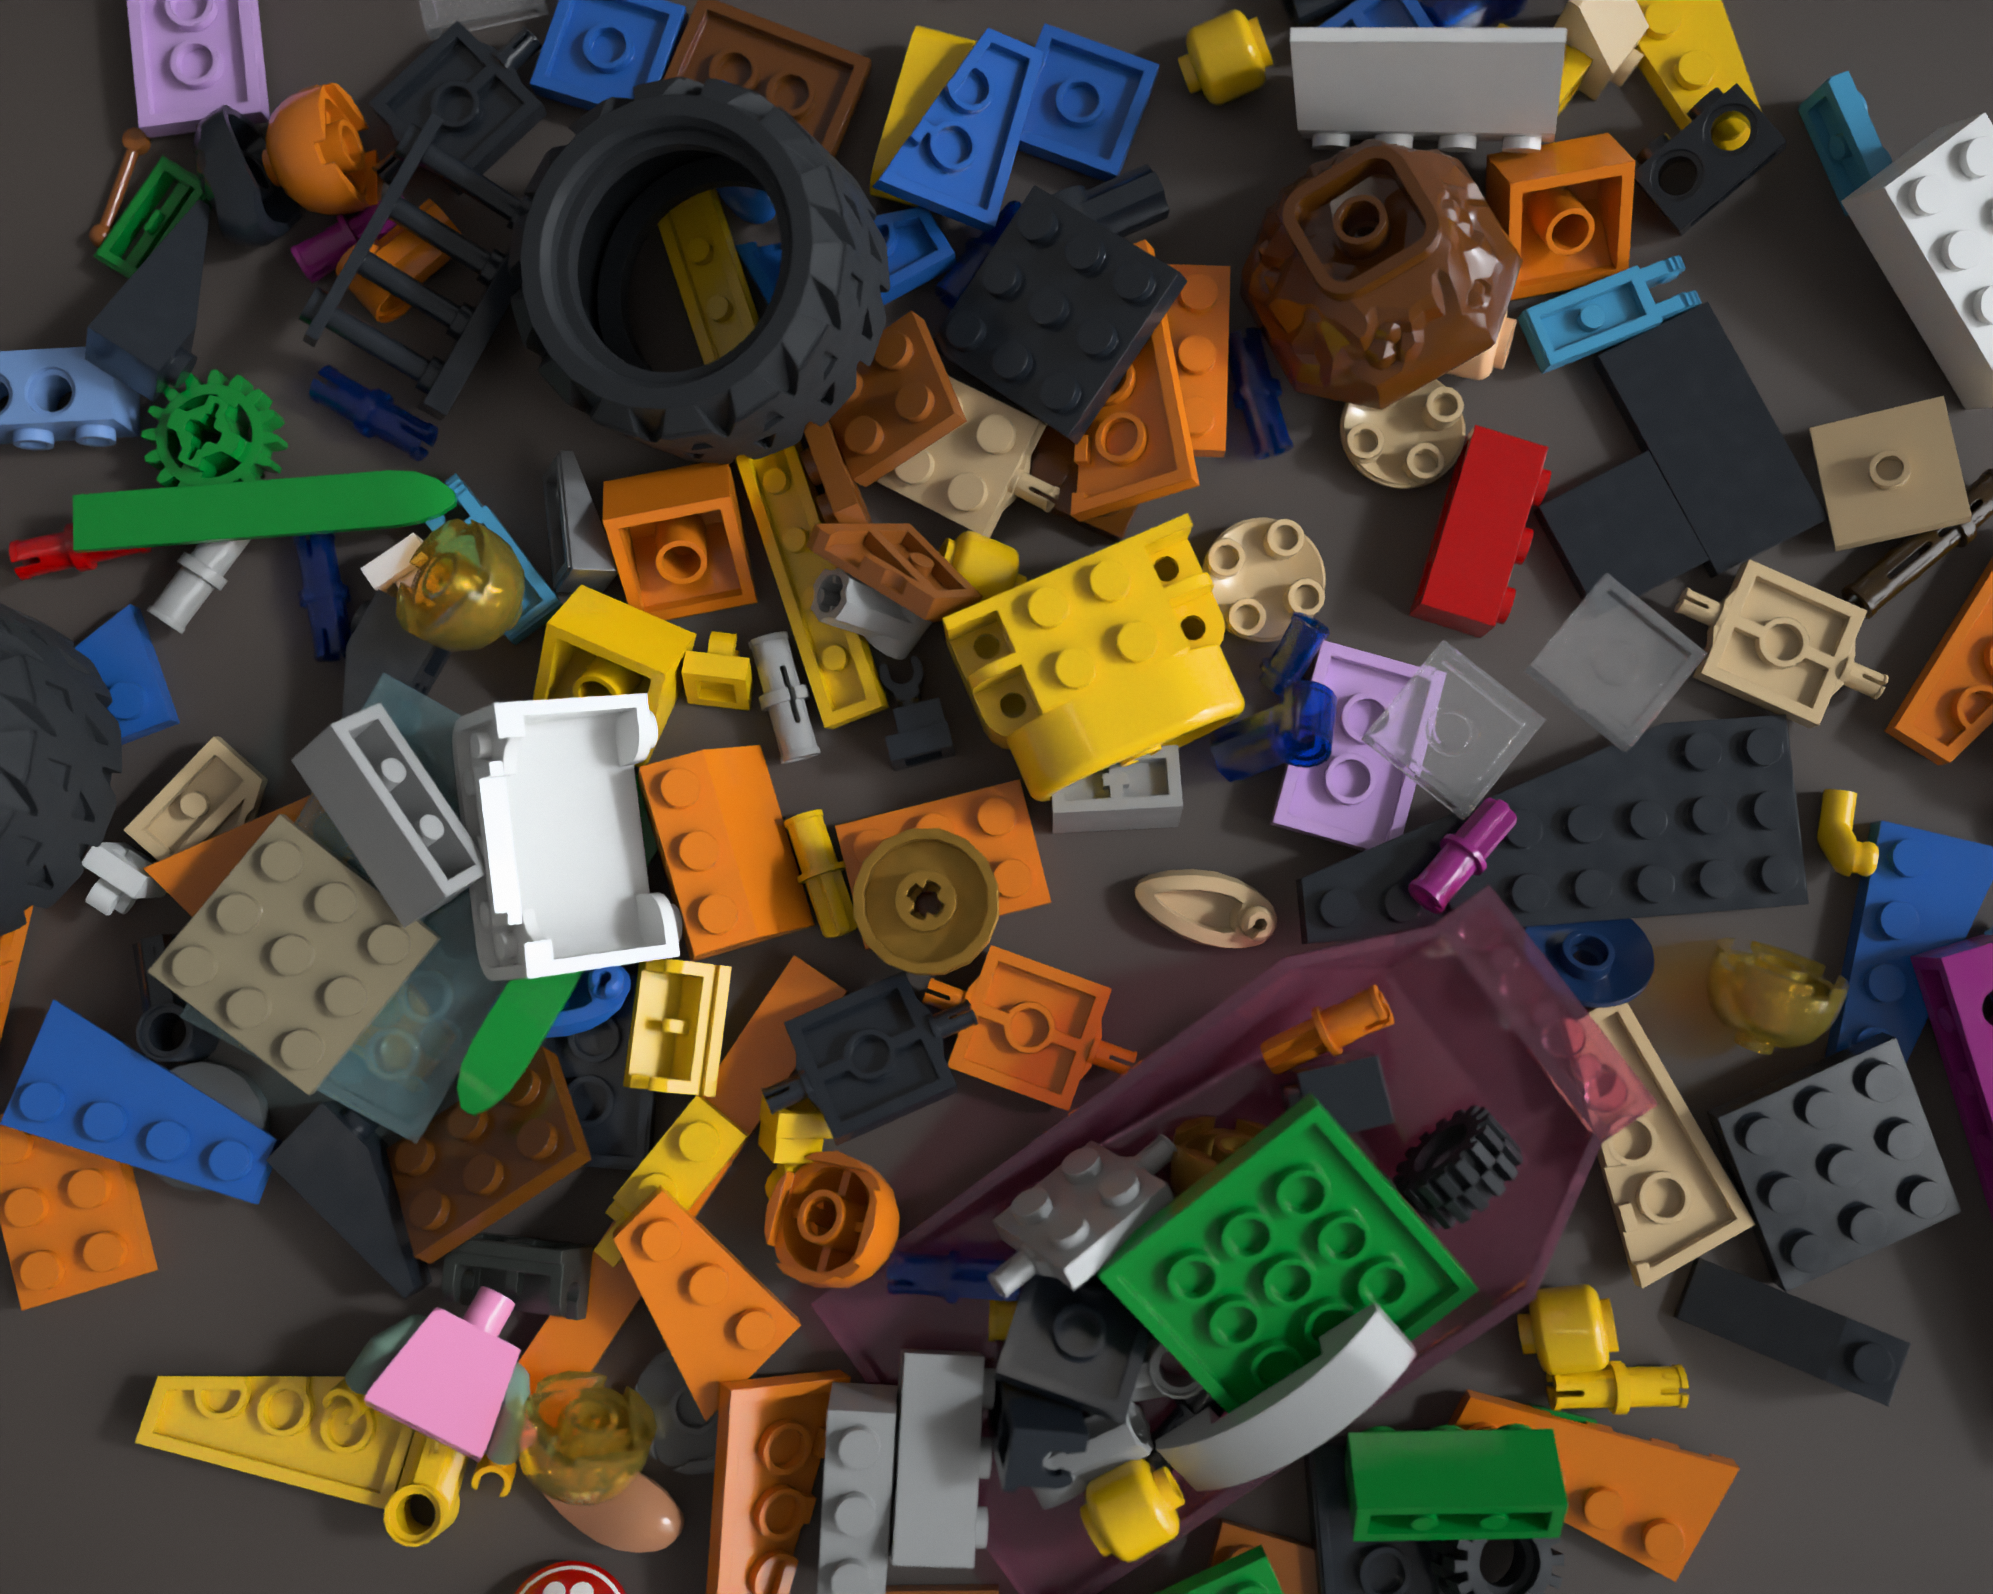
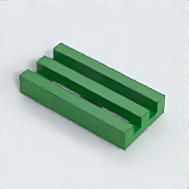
[94,155,213,280]

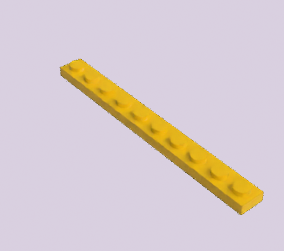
[658,189,890,729]

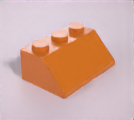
[638,745,815,962]

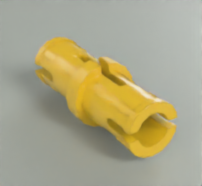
[1546,1360,1689,1415]

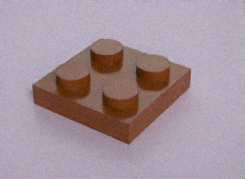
[829,310,967,487]

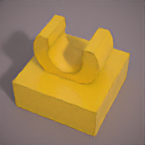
[681,631,754,711]

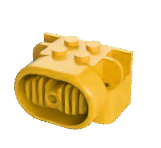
[942,513,1245,802]

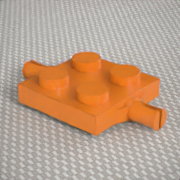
[922,945,1137,1111]

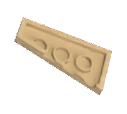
[1560,1003,1755,1288]

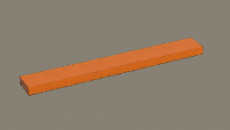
[518,955,848,1428]

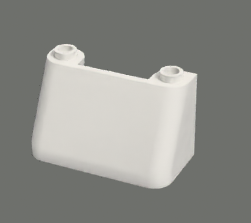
[452,693,683,981]

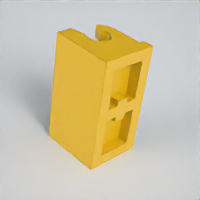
[623,959,732,1097]

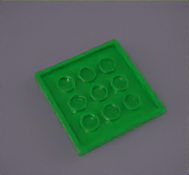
[1097,1093,1479,1414]

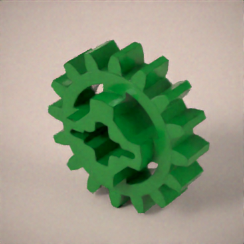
[142,370,288,488]

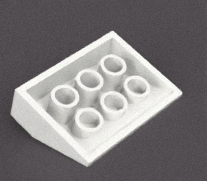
[1290,27,1567,153]

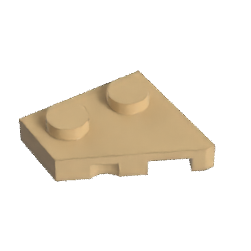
[124,736,268,861]

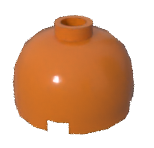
[262,82,383,216]
[764,1151,900,1288]

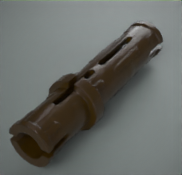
[1841,468,1993,619]

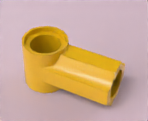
[384,1430,469,1547]

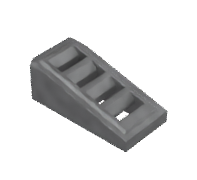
[543,450,618,592]

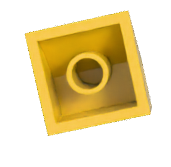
[533,584,697,767]

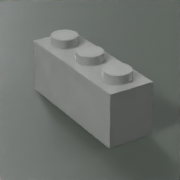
[291,703,486,928]
[888,1348,995,1568]
[817,1382,898,1594]

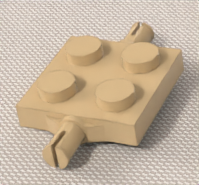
[876,376,1060,538]
[1674,559,1889,729]

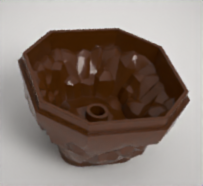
[1239,139,1523,410]

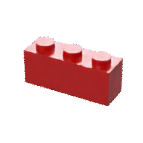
[1409,425,1551,638]

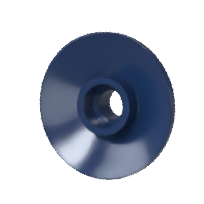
[1522,919,1655,1008]

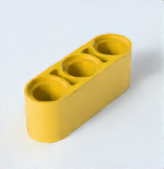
[870,25,976,211]

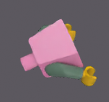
[322,1286,532,1497]

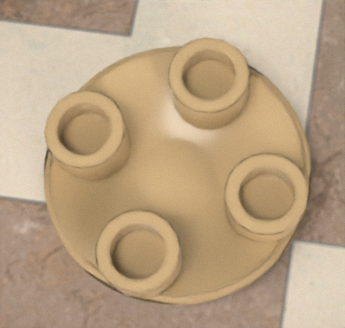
[1340,379,1465,489]
[1202,518,1326,642]

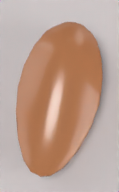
[539,1459,685,1553]

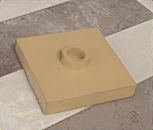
[1809,396,1972,552]

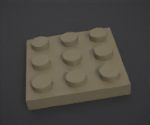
[147,814,442,1096]

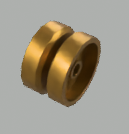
[853,828,999,976]

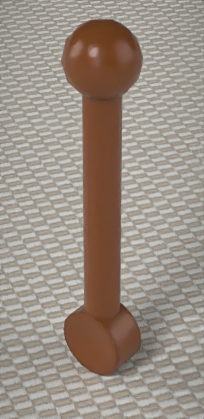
[89,128,151,248]

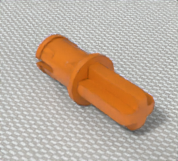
[1260,984,1394,1074]

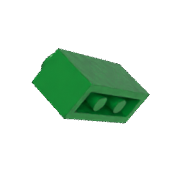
[1344,1424,1568,1541]

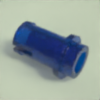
[1259,612,1330,697]

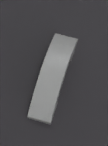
[1155,1302,1417,1491]

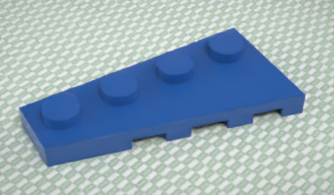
[1825,820,1993,1063]
[0,999,283,1204]

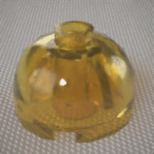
[396,518,525,652]
[1706,937,1850,1054]
[516,1371,657,1505]

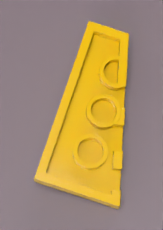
[1635,0,1761,151]
[135,1376,415,1510]

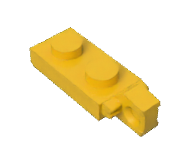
[594,1095,749,1268]

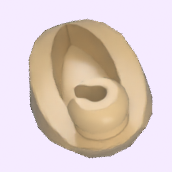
[1135,869,1277,948]

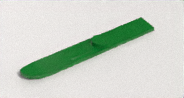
[72,470,457,553]
[457,774,658,1116]

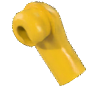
[1817,789,1879,877]

